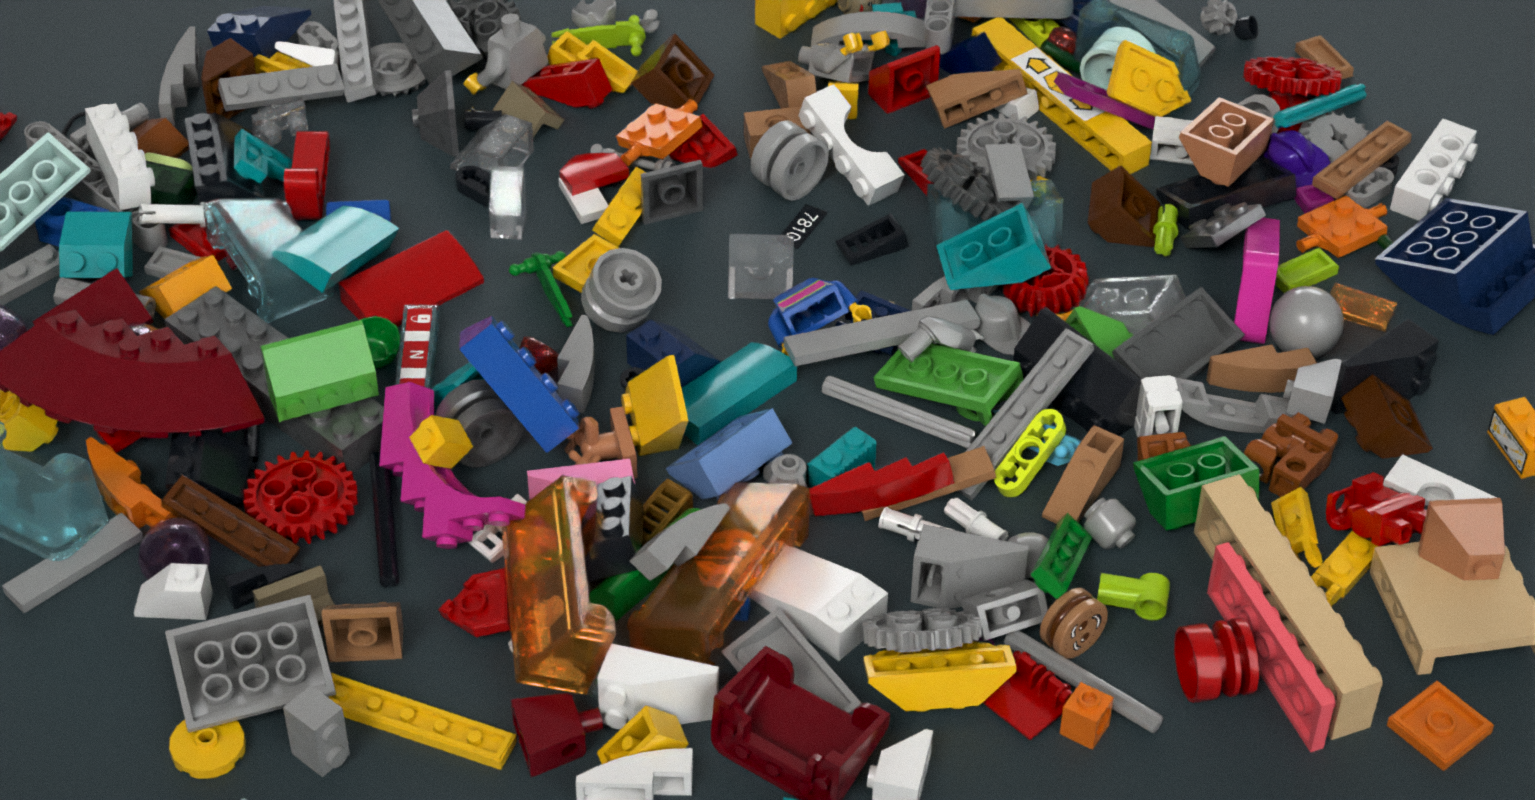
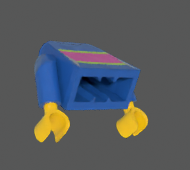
[768,278,872,356]

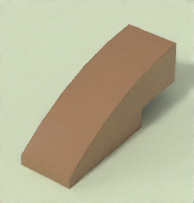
[1206,344,1317,393]

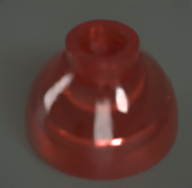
[519,336,559,375]

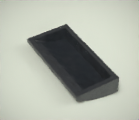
[1156,155,1296,231]

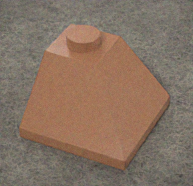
[1418,498,1505,581]

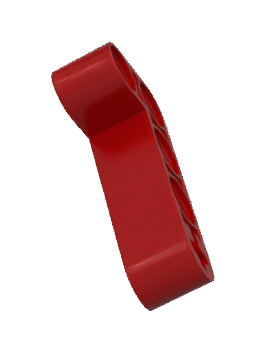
[284,131,330,220]

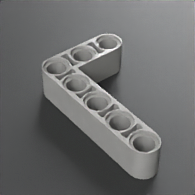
[924,0,1073,54]

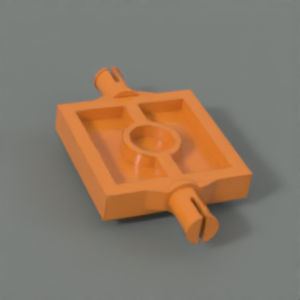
[616,99,703,166]
[1296,195,1388,258]

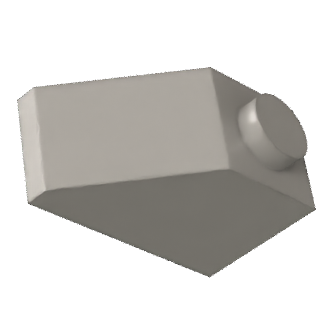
[1283,359,1342,424]

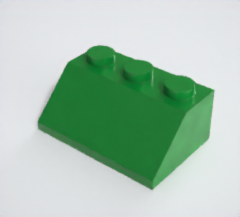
[1133,436,1259,531]

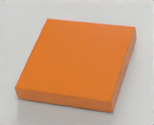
[1387,680,1494,771]

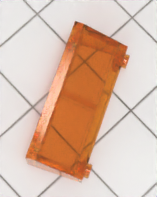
[502,475,616,695]
[627,482,810,666]

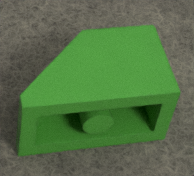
[1065,306,1133,359]

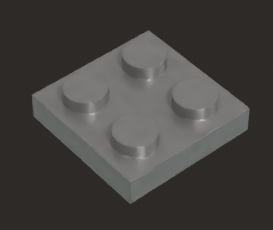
[1181,202,1266,248]

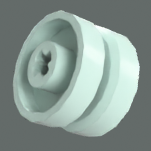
[1080,26,1156,90]

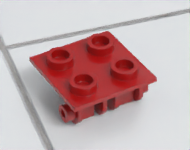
[982,650,1073,740]

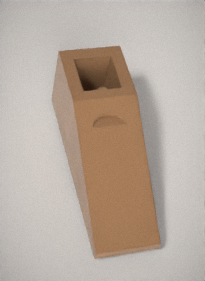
[1042,425,1124,524]

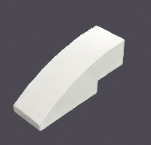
[576,748,693,800]

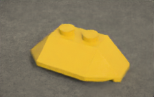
[863,641,1016,712]

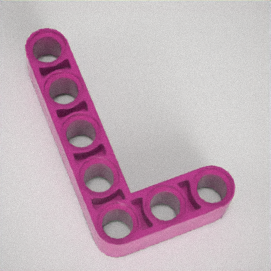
[1234,217,1280,344]

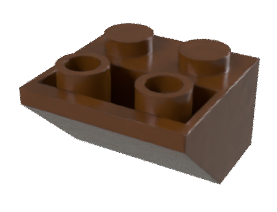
[201,38,256,119]

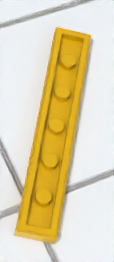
[328,673,517,770]

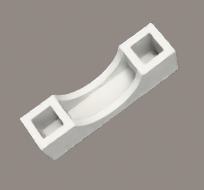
[798,84,905,206]

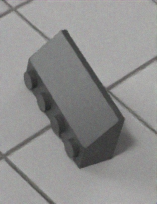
[377,0,483,85]

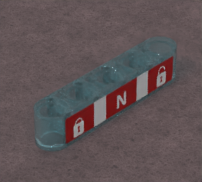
[395,304,439,390]

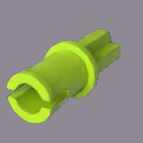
[1153,204,1179,257]

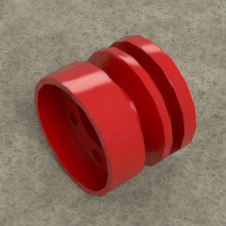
[1174,618,1259,703]

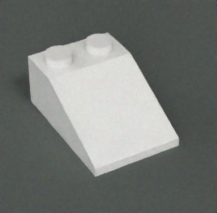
[597,643,719,729]

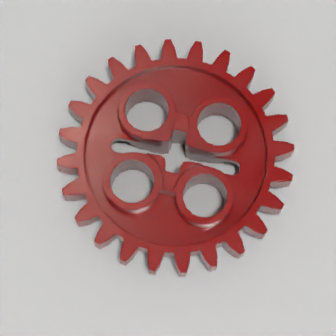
[1243,56,1342,96]
[243,450,358,544]

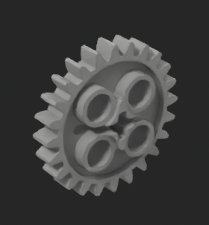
[956,113,1056,184]
[862,608,982,652]

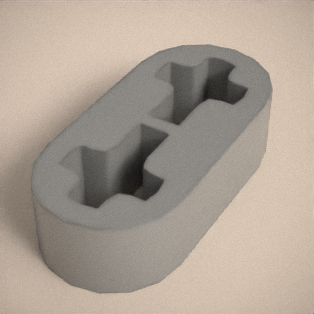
[297,21,339,52]
[1344,167,1394,208]

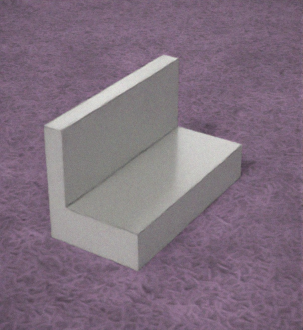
[984,144,1034,209]

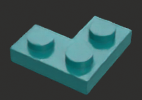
[234,128,293,183]

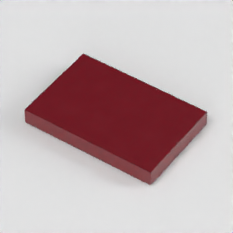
[32,268,154,334]

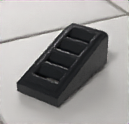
[836,213,908,266]

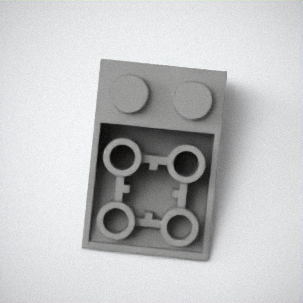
[910,524,1029,609]

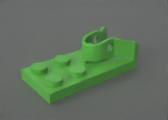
[873,343,1024,427]

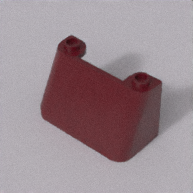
[710,646,890,800]

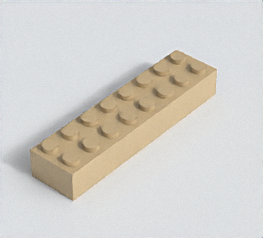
[1194,474,1383,740]

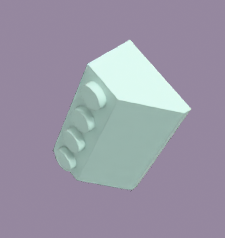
[0,132,91,252]

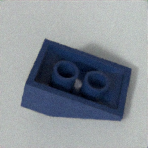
[207,6,312,59]

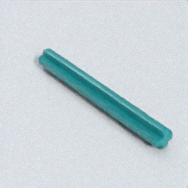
[1273,83,1367,128]

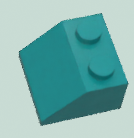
[59,211,133,278]

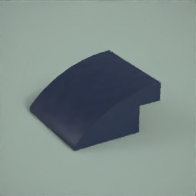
[1375,198,1535,335]

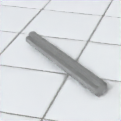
[822,375,977,449]
[1004,630,1163,733]

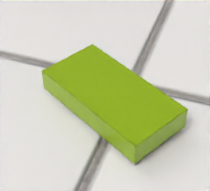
[1275,248,1339,293]

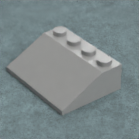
[165,595,336,733]

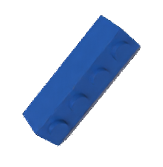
[459,316,580,453]

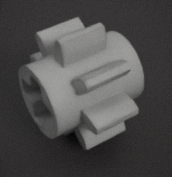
[1200,0,1237,36]

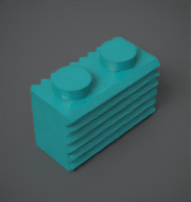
[807,427,876,489]

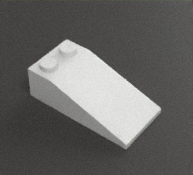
[744,542,888,661]

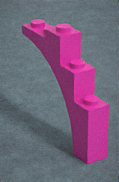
[379,382,525,549]

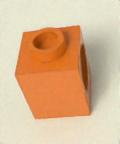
[1060,682,1114,750]

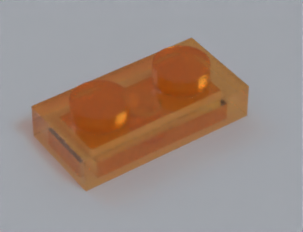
[1330,283,1397,332]

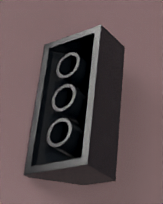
[185,112,266,210]
[1013,307,1141,436]

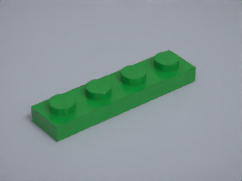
[1030,513,1092,600]

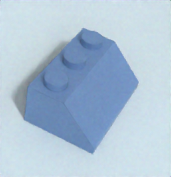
[666,408,792,500]

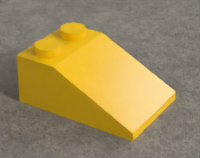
[621,355,689,456]

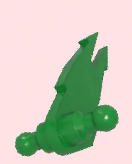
[509,251,573,327]

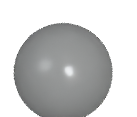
[1269,286,1344,359]

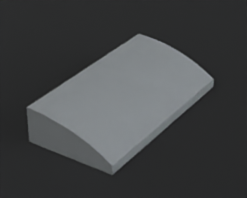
[721,607,862,715]

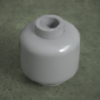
[1084,498,1136,550]

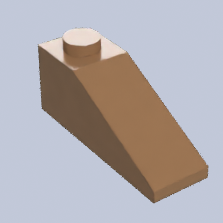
[762,61,817,108]
[926,69,1028,129]

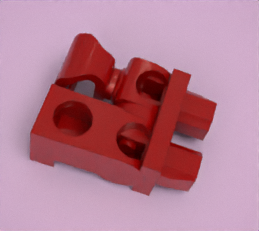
[1326,472,1427,547]

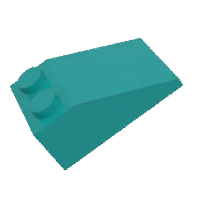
[936,203,1051,290]

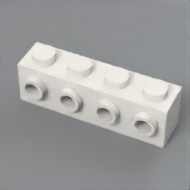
[85,103,155,210]

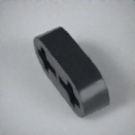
[455,166,507,208]

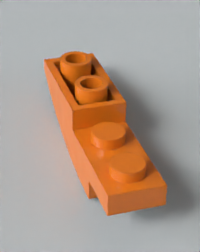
[86,437,180,540]

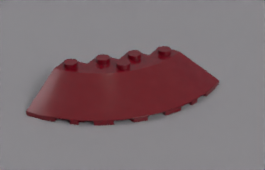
[0,310,264,438]

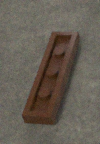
[161,475,300,567]

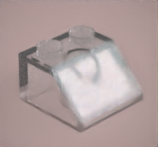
[450,114,534,184]
[728,234,794,299]

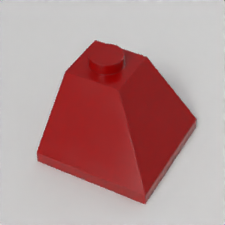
[868,45,940,114]

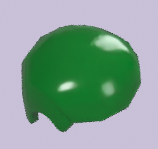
[361,316,401,369]

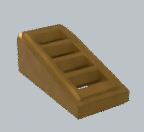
[642,479,693,546]

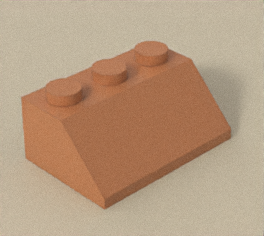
[1179,97,1274,187]

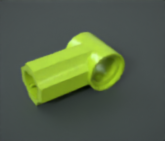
[1097,573,1170,621]

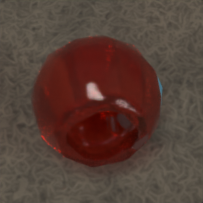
[1043,26,1079,64]

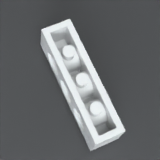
[1390,119,1478,221]

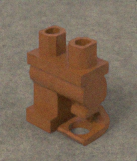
[1244,412,1338,497]

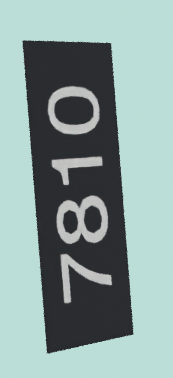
[776,204,828,249]

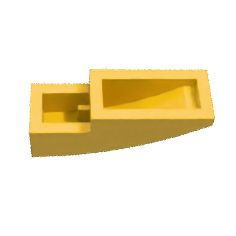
[547,31,638,93]

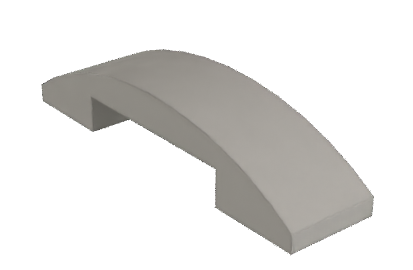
[811,12,925,48]
[1175,377,1293,433]

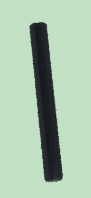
[369,451,399,588]

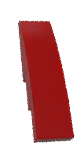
[806,452,954,516]

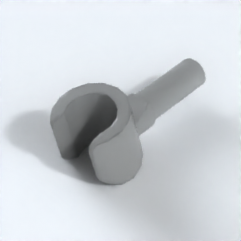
[639,9,660,33]

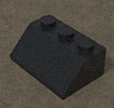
[571,476,644,586]

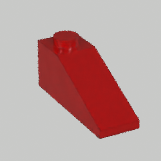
[521,58,613,108]

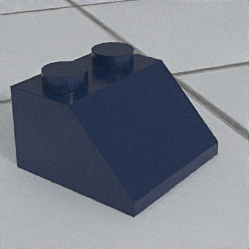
[626,320,720,388]

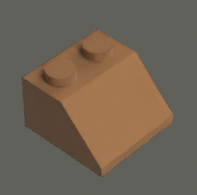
[322,602,403,662]

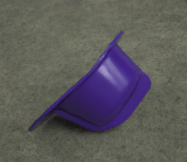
[1264,130,1331,188]

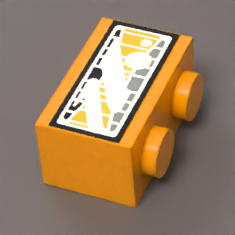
[1487,397,1535,479]

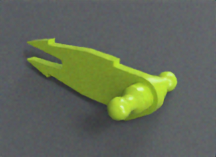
[551,15,646,57]

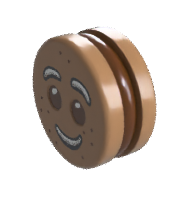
[1040,588,1108,659]

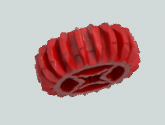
[1002,244,1089,317]

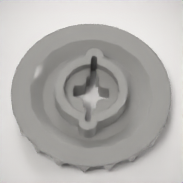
[371,43,426,97]
[1298,111,1372,163]

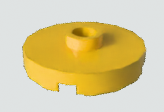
[169,720,246,779]

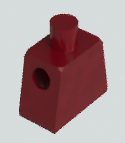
[511,693,603,777]

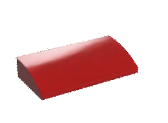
[339,230,484,327]

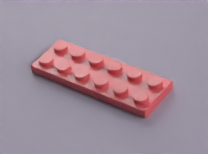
[1207,542,1335,753]

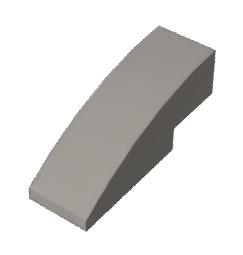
[557,314,595,413]
[629,503,730,581]

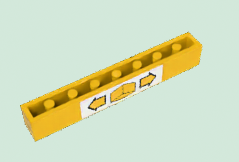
[971,17,1152,174]

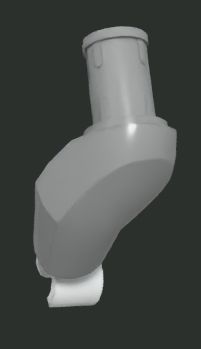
[898,316,984,362]

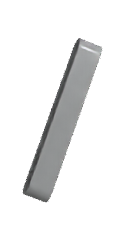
[24,121,168,253]

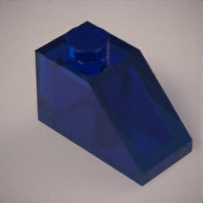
[939,31,1002,75]

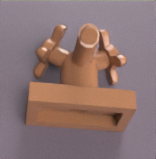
[564,406,638,478]

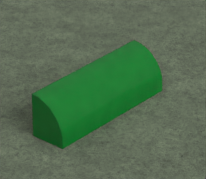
[588,508,709,623]

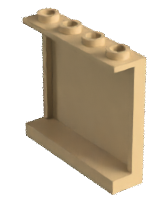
[1370,542,1535,675]

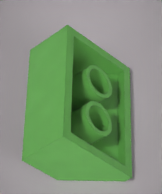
[261,320,379,422]

